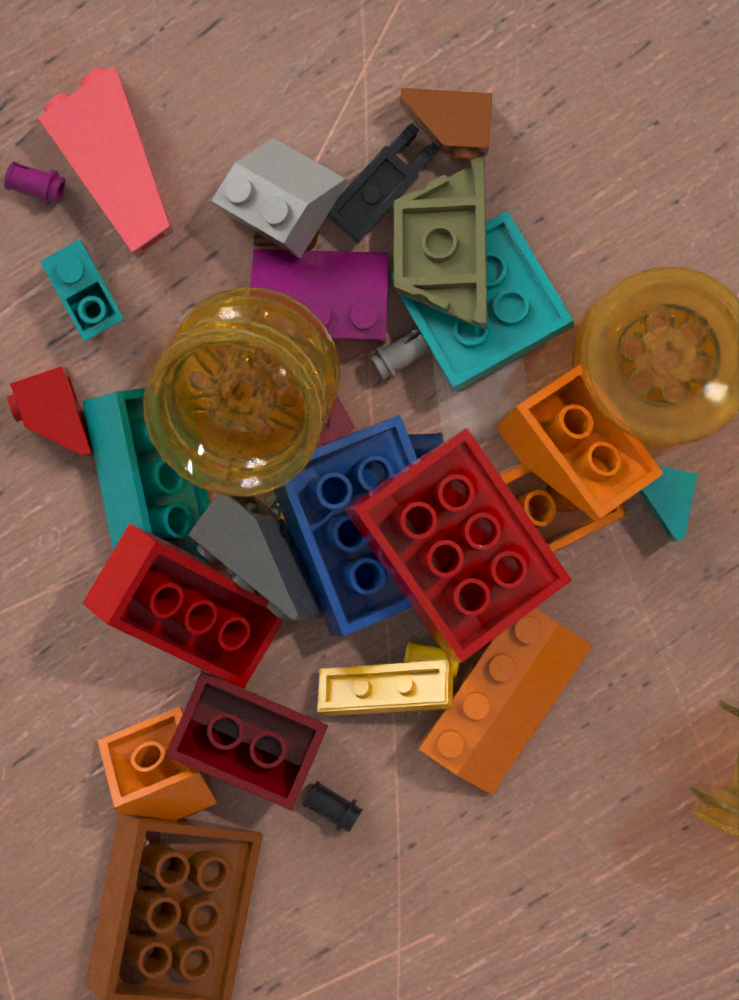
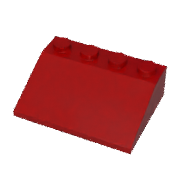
[344,428,572,663]

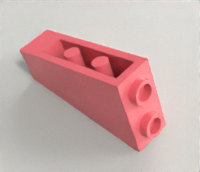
[38,65,173,257]

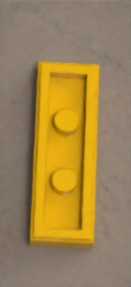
[317,660,453,716]

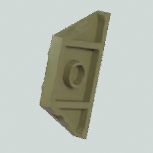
[394,157,488,329]

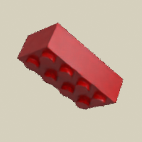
[82,523,284,689]

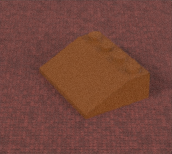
[85,813,263,1000]

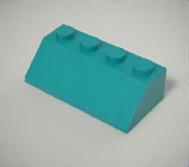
[82,382,210,561]

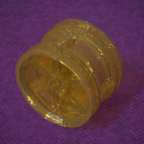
[143,287,340,496]

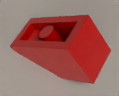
[7,366,93,456]

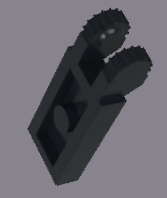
[327,123,440,245]

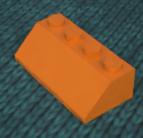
[417,608,593,795]

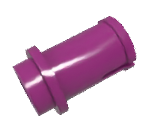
[4,161,66,206]

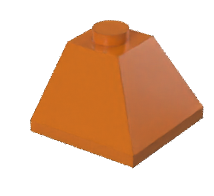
[97,706,217,821]

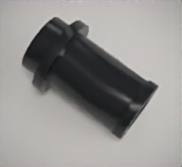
[302,780,363,833]

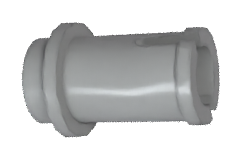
[369,329,430,380]

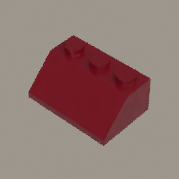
[165,671,329,811]

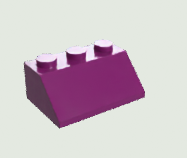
[249,249,388,343]

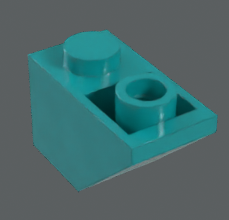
[40,239,125,342]

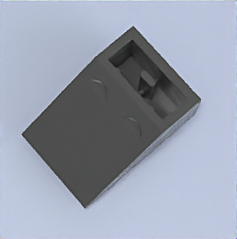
[188,490,325,622]

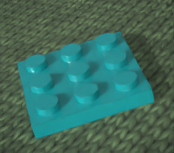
[389,210,575,393]

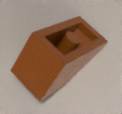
[400,88,492,162]

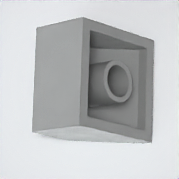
[211,138,348,258]

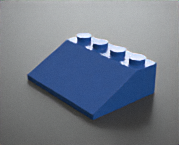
[264,415,417,636]

